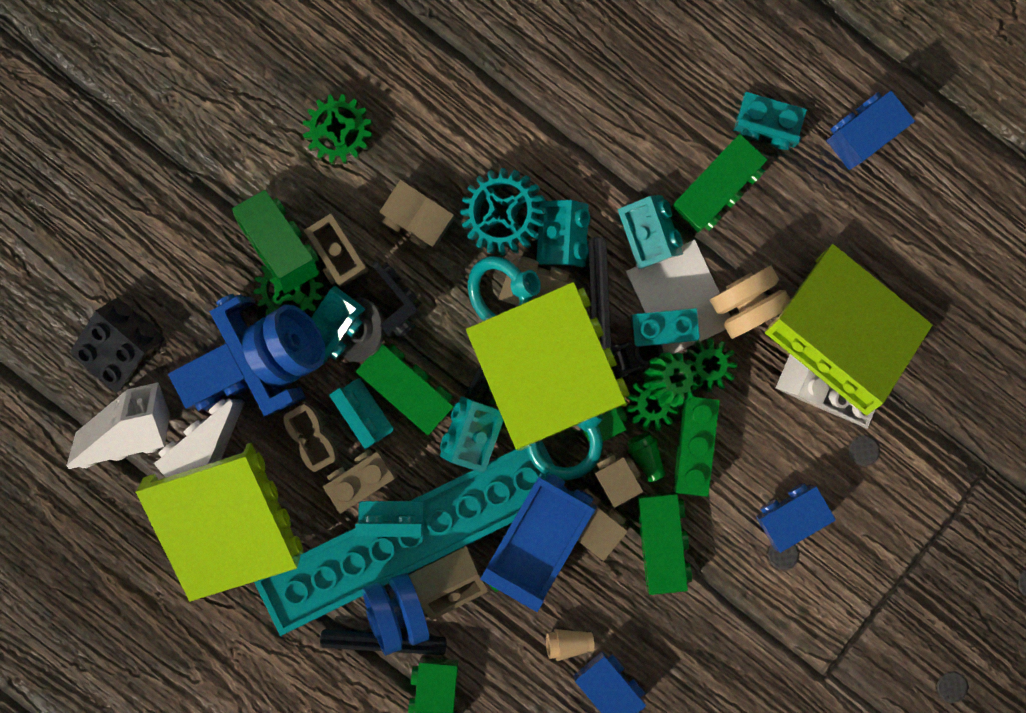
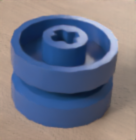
[242,305,326,388]
[362,573,429,656]

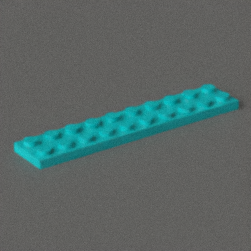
[254,440,565,636]

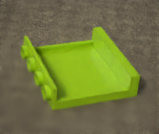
[764,244,933,416]
[466,282,630,451]
[136,443,303,602]

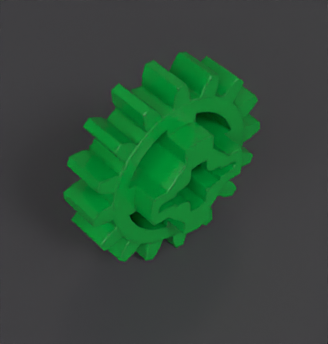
[303,94,373,165]
[254,265,325,315]

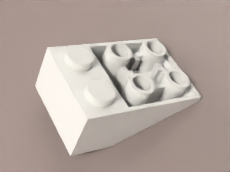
[776,354,876,428]
[67,382,170,469]
[154,398,244,478]

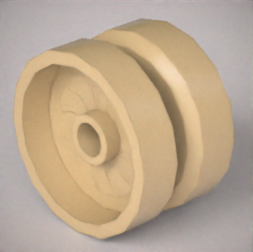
[709,265,791,339]

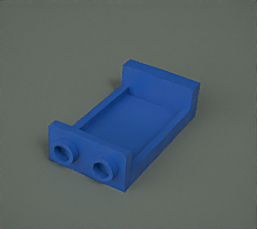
[209,294,306,416]
[480,473,597,612]

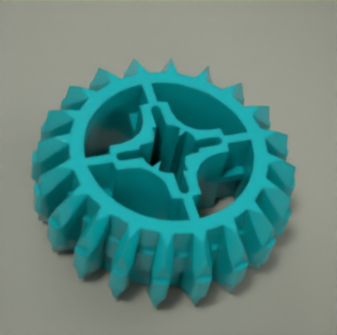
[460,168,547,256]

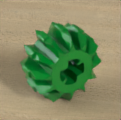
[685,337,737,392]
[642,352,699,407]
[625,377,679,431]

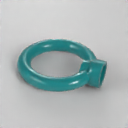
[468,256,541,321]
[527,414,604,480]

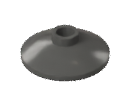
[341,298,384,362]

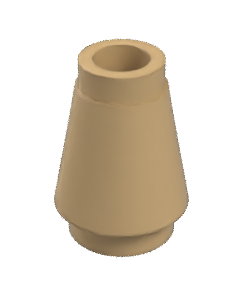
[546,629,594,661]

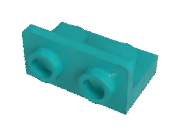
[734,92,807,150]
[617,195,683,269]
[536,200,590,267]
[311,286,365,365]
[630,308,700,347]
[329,378,394,449]
[440,396,504,473]
[355,501,424,537]

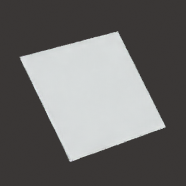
[626,239,731,354]

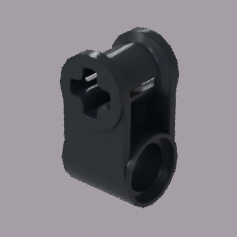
[611,341,663,379]

